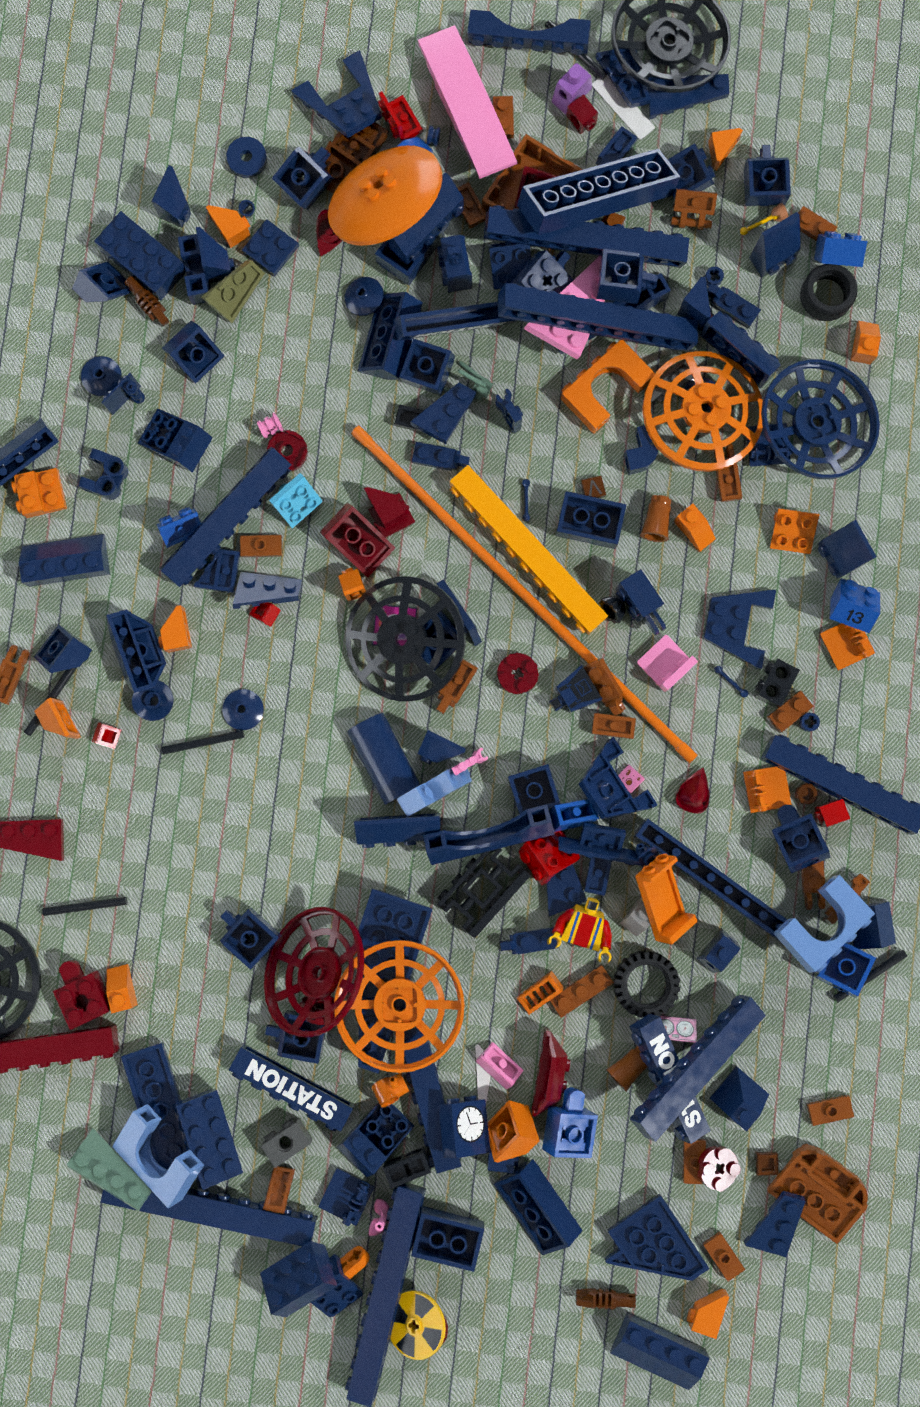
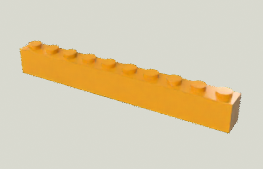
[450,465,608,635]

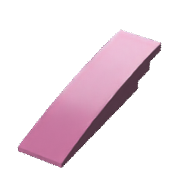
[418,25,517,179]

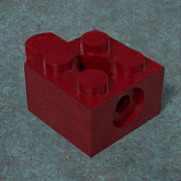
[53,960,110,1030]

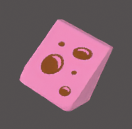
[618,765,645,794]

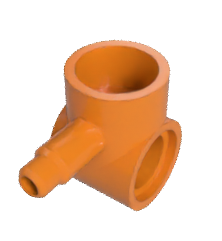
[371,1073,409,1108]

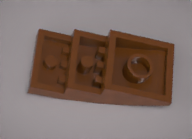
[325,122,390,194]

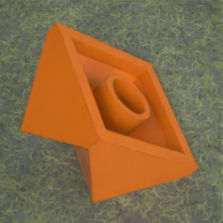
[34,698,81,739]

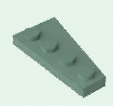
[67,1128,151,1211]

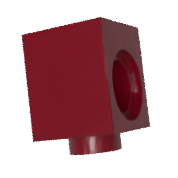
[566,94,598,134]

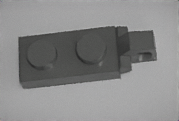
[651,359,693,404]

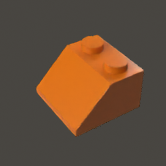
[488,1100,540,1163]

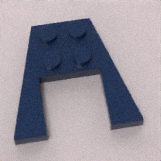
[291,50,382,138]

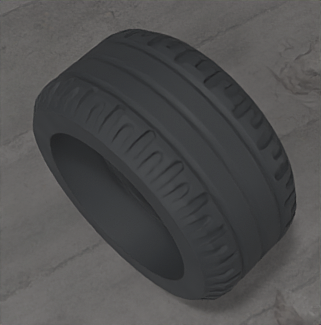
[800,264,858,321]

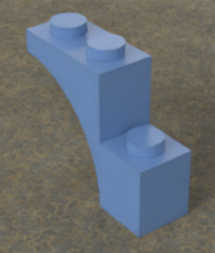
[397,768,472,817]

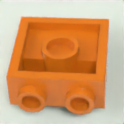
[11,468,67,518]

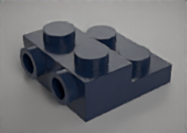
[668,143,716,199]

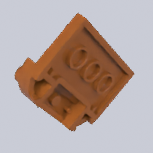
[767,1144,868,1244]

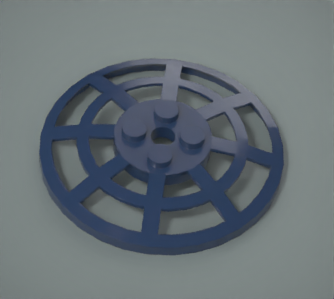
[761,359,880,480]

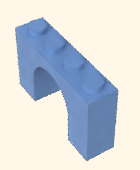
[773,875,875,972]
[112,1104,204,1208]

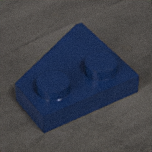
[194,549,240,593]

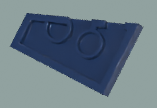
[595,48,651,108]
[410,383,477,444]
[436,579,482,646]
[547,864,587,917]
[744,1191,805,1257]

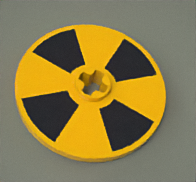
[390,1290,446,1360]

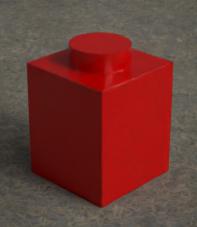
[814,799,850,827]

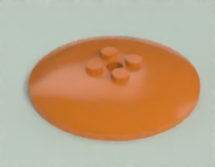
[328,145,442,246]

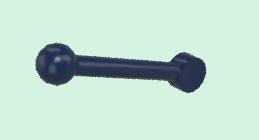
[522,479,530,522]
[714,666,749,698]

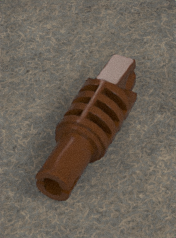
[124,276,169,327]
[576,1288,636,1310]

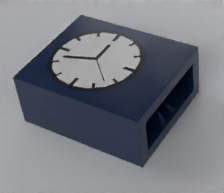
[439,1095,490,1158]

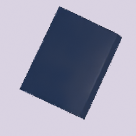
[677,276,711,331]
[852,901,896,949]

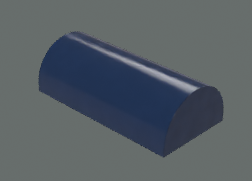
[347,713,421,805]

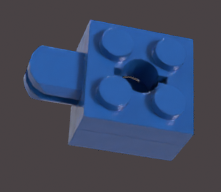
[542,1087,598,1158]

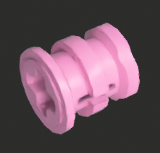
[257,412,283,438]

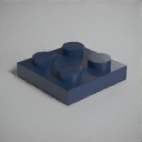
[242,219,299,277]

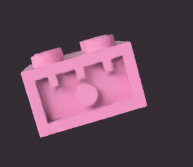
[637,635,698,692]

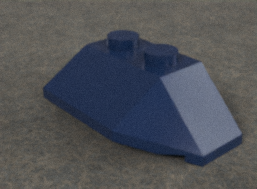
[106,609,166,694]

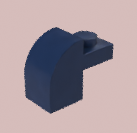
[624,425,658,475]

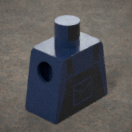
[549,665,602,713]
[696,928,740,973]

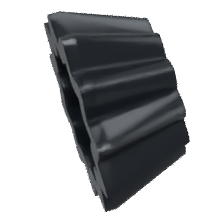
[599,596,626,624]

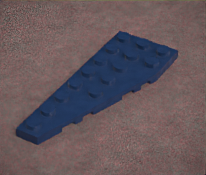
[358,888,433,1074]

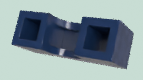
[178,234,211,305]

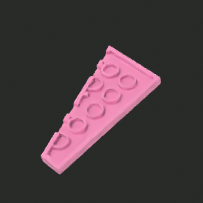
[524,256,605,359]

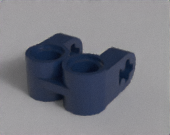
[77,448,129,500]

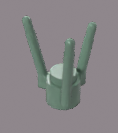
[443,361,493,400]

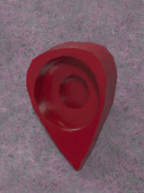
[316,209,342,257]
[675,767,710,814]

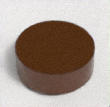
[795,783,818,804]

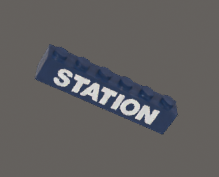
[394,301,519,341]
[629,1014,711,1144]
[229,1044,355,1132]

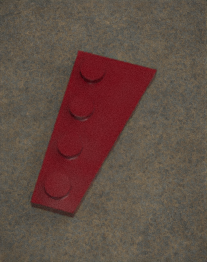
[0,819,64,861]

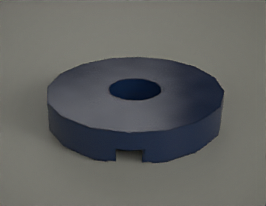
[226,137,267,178]

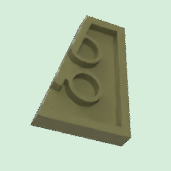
[201,259,265,323]

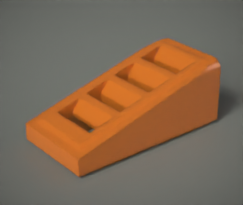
[516,971,564,1015]

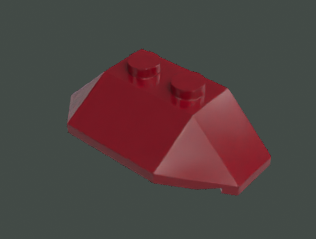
[531,1027,571,1117]

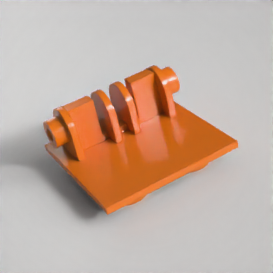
[770,508,820,554]
[820,623,875,670]
[743,766,792,813]

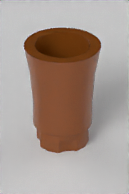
[640,495,671,542]
[606,1045,647,1092]

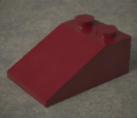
[319,503,395,578]

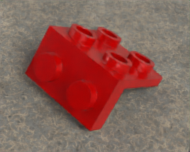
[377,91,423,142]
[518,831,580,886]

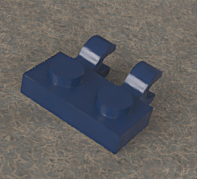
[495,389,523,434]

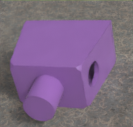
[552,63,592,115]

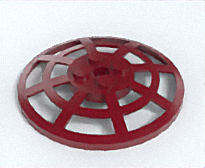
[264,907,364,1037]

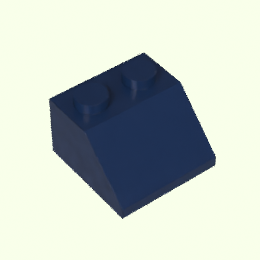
[162,320,224,384]

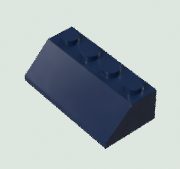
[388,172,464,264]
[358,292,423,380]
[700,311,781,389]
[19,534,110,587]
[354,813,441,848]
[494,1159,583,1255]
[610,1312,710,1390]

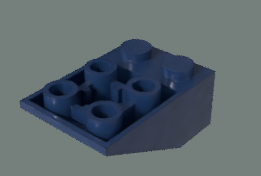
[138,409,213,473]
[337,1102,414,1177]

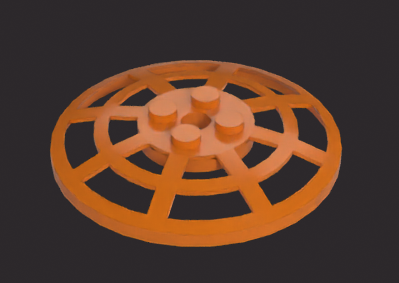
[643,351,763,472]
[334,940,465,1073]

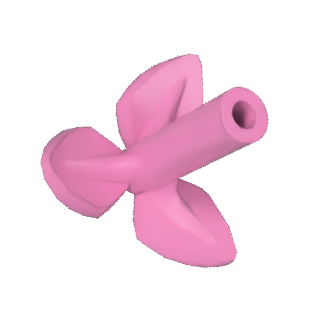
[369,1199,389,1236]

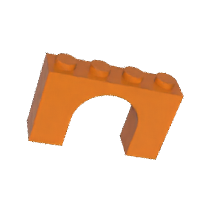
[561,340,655,434]

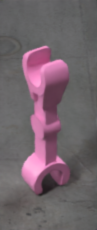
[451,748,488,776]

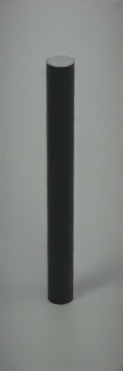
[545,20,607,80]
[24,667,77,736]
[161,730,245,755]
[42,897,128,916]
[833,949,908,1003]

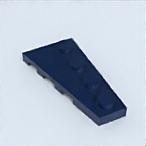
[648,74,730,120]

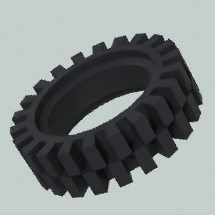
[613,951,681,1018]

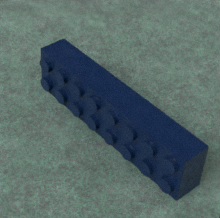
[517,149,680,235]

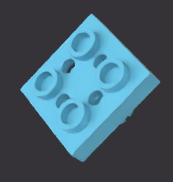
[269,473,323,529]

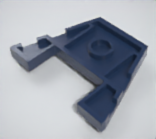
[703,590,776,670]
[578,737,658,820]

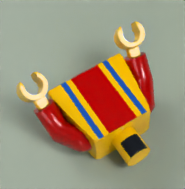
[547,897,612,963]

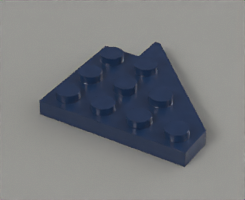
[604,1194,709,1281]

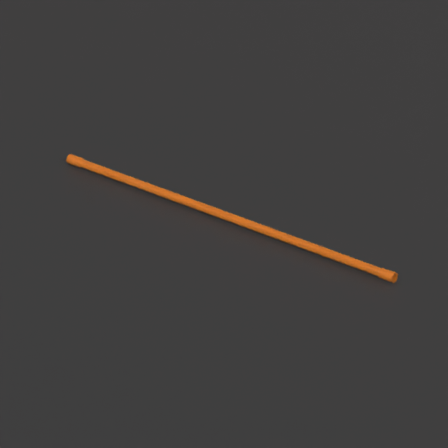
[351,425,698,763]

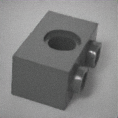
[261,1118,313,1168]

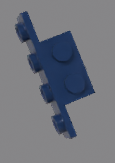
[558,822,641,866]

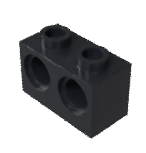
[755,658,800,708]
[383,1147,431,1189]

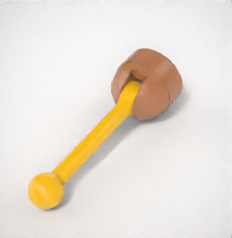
[740,203,788,235]

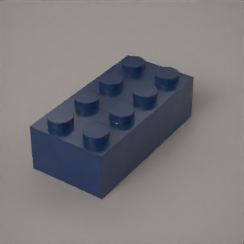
[94,211,186,301]
[172,1088,243,1190]

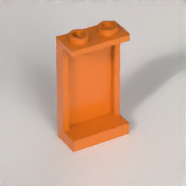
[635,854,697,945]

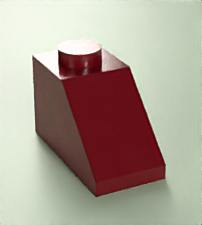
[364,487,407,528]

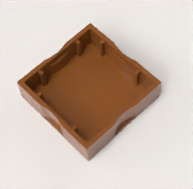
[482,134,583,252]

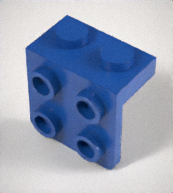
[156,507,201,548]

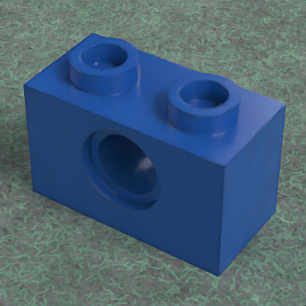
[549,799,599,832]

